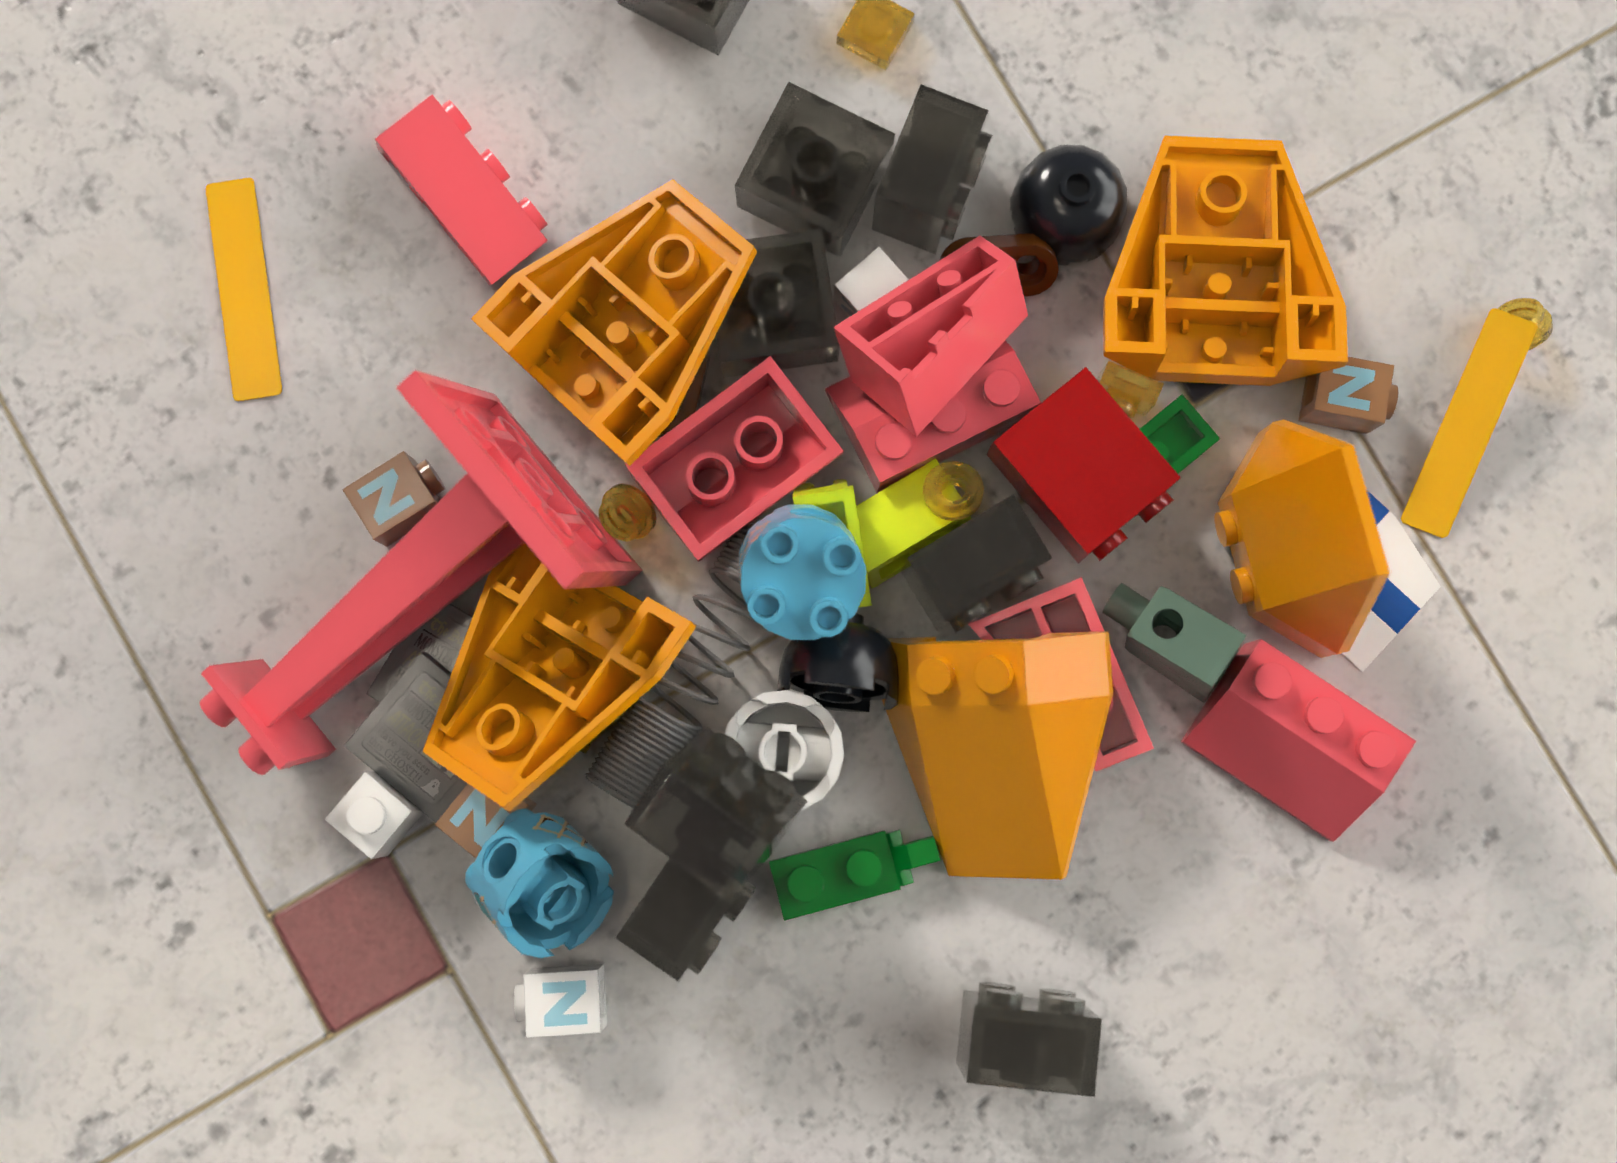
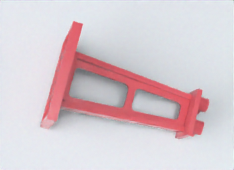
[200,370,643,775]

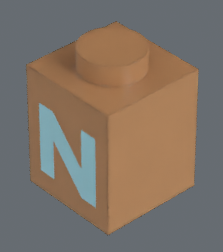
[1298,357,1398,434]
[342,451,445,547]
[435,784,537,858]

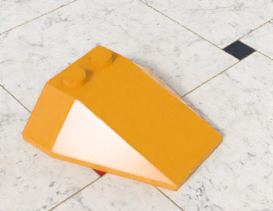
[1103,136,1348,386]
[471,179,757,466]
[1214,419,1390,658]
[422,543,697,812]
[882,631,1113,880]

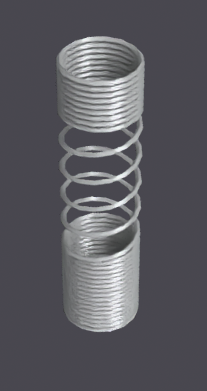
[585,523,756,815]

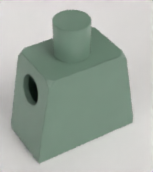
[1102,583,1247,703]

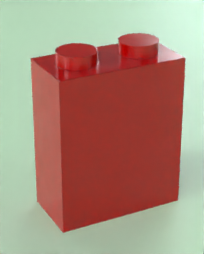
[986,367,1181,564]

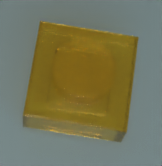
[836,0,915,70]
[1097,361,1164,418]

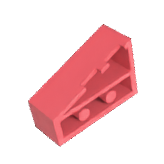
[375,95,548,285]
[833,235,1028,437]
[968,577,1154,772]

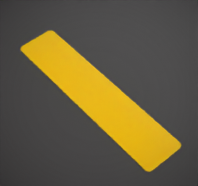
[206,178,282,401]
[1401,308,1538,538]

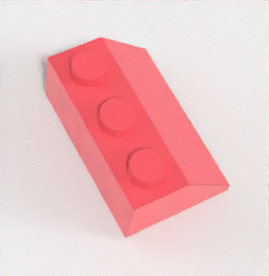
[825,340,1041,493]
[625,356,844,562]
[1181,639,1416,842]

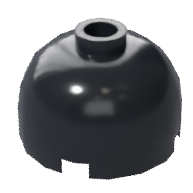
[1010,145,1127,265]
[777,613,899,712]

